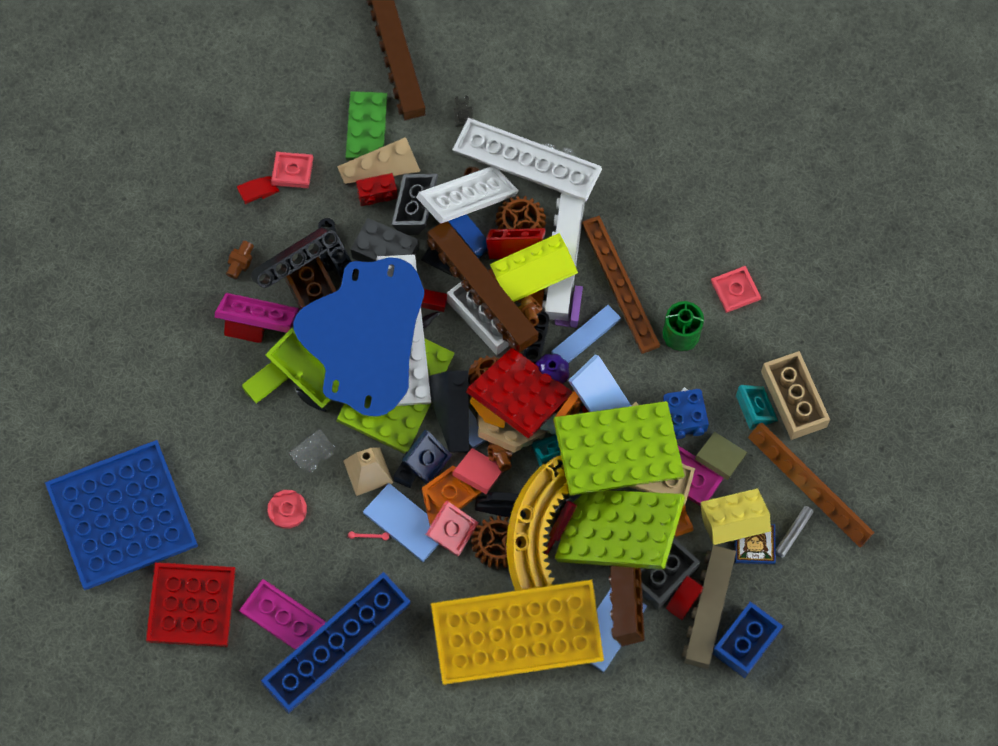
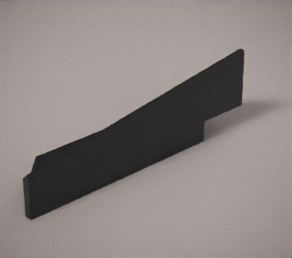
[475,492,564,528]

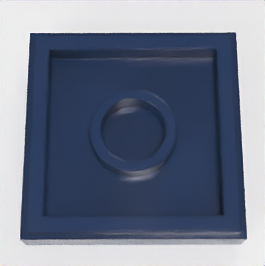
[402,430,452,484]

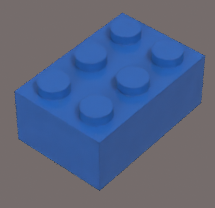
[712,602,783,678]

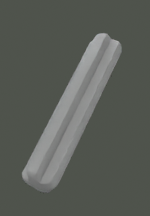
[775,506,813,557]

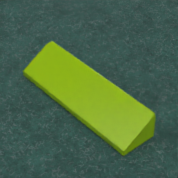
[242,362,289,404]

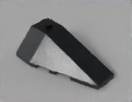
[429,371,469,453]

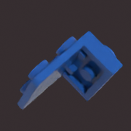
[663,389,709,439]

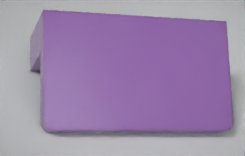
[555,286,583,328]

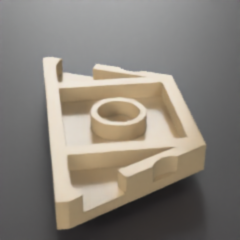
[475,410,546,453]

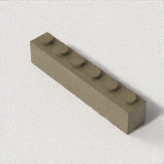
[682,545,736,669]

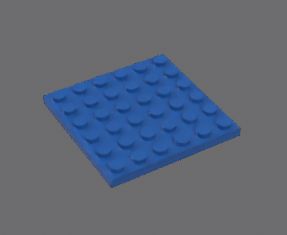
[45,440,198,590]

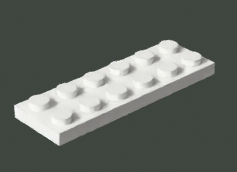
[416,167,519,224]

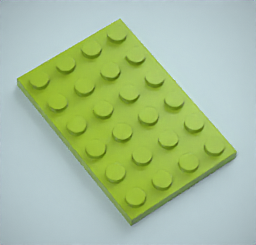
[336,338,455,454]
[553,401,685,495]
[555,490,685,569]

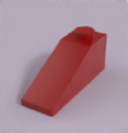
[486,228,546,260]

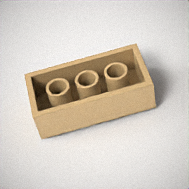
[761,351,830,440]

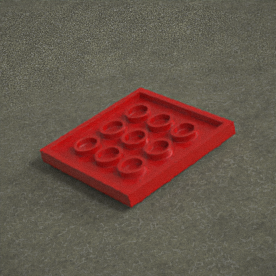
[466,348,573,439]
[146,563,236,647]

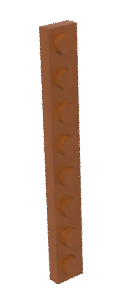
[582,216,660,354]
[748,423,874,548]

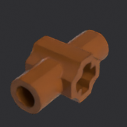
[226,241,254,280]
[518,295,542,326]
[487,442,512,471]

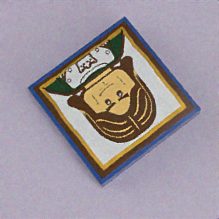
[735,524,776,564]

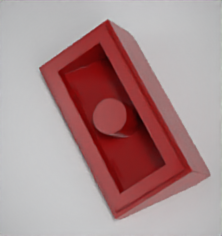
[421,289,447,312]
[224,320,265,343]

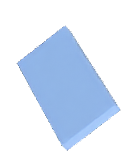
[568,355,631,412]
[363,483,439,562]
[589,589,647,673]

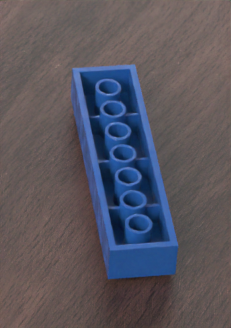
[261,572,411,714]

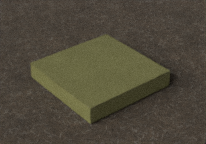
[695,432,748,480]

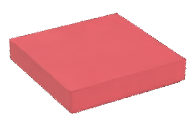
[271,152,313,188]
[711,266,761,313]
[452,448,504,494]
[425,501,479,556]

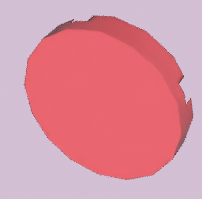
[267,490,307,529]

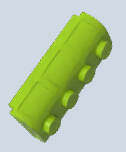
[265,328,339,409]

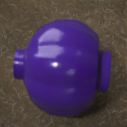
[535,353,570,384]

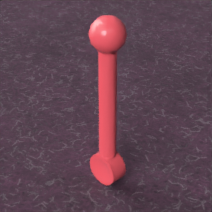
[348,531,389,541]

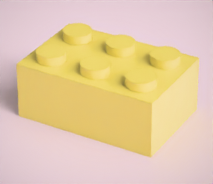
[701,488,771,545]

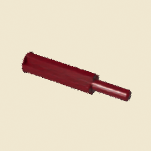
[543,501,577,555]

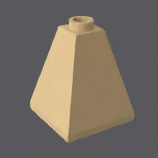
[343,448,393,496]

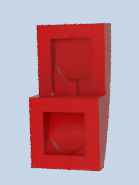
[236,176,280,205]
[666,576,704,620]

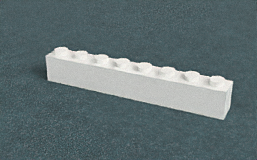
[542,193,585,321]

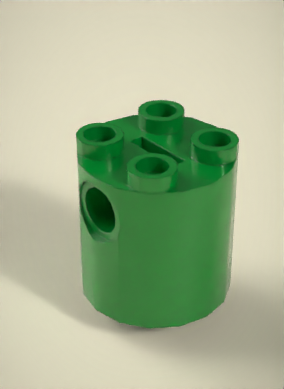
[662,301,704,351]

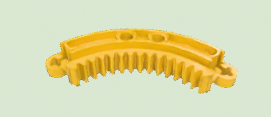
[506,455,568,591]

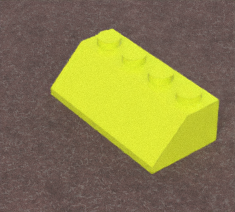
[490,233,578,302]

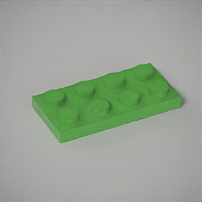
[346,91,387,160]

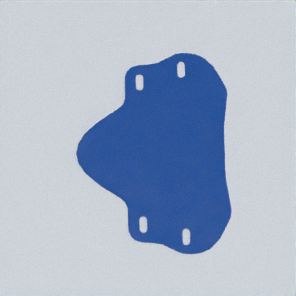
[293,258,424,416]

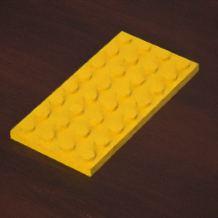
[431,579,604,685]

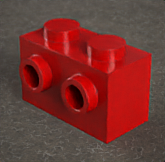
[356,173,397,206]

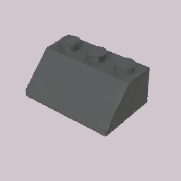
[392,174,438,235]

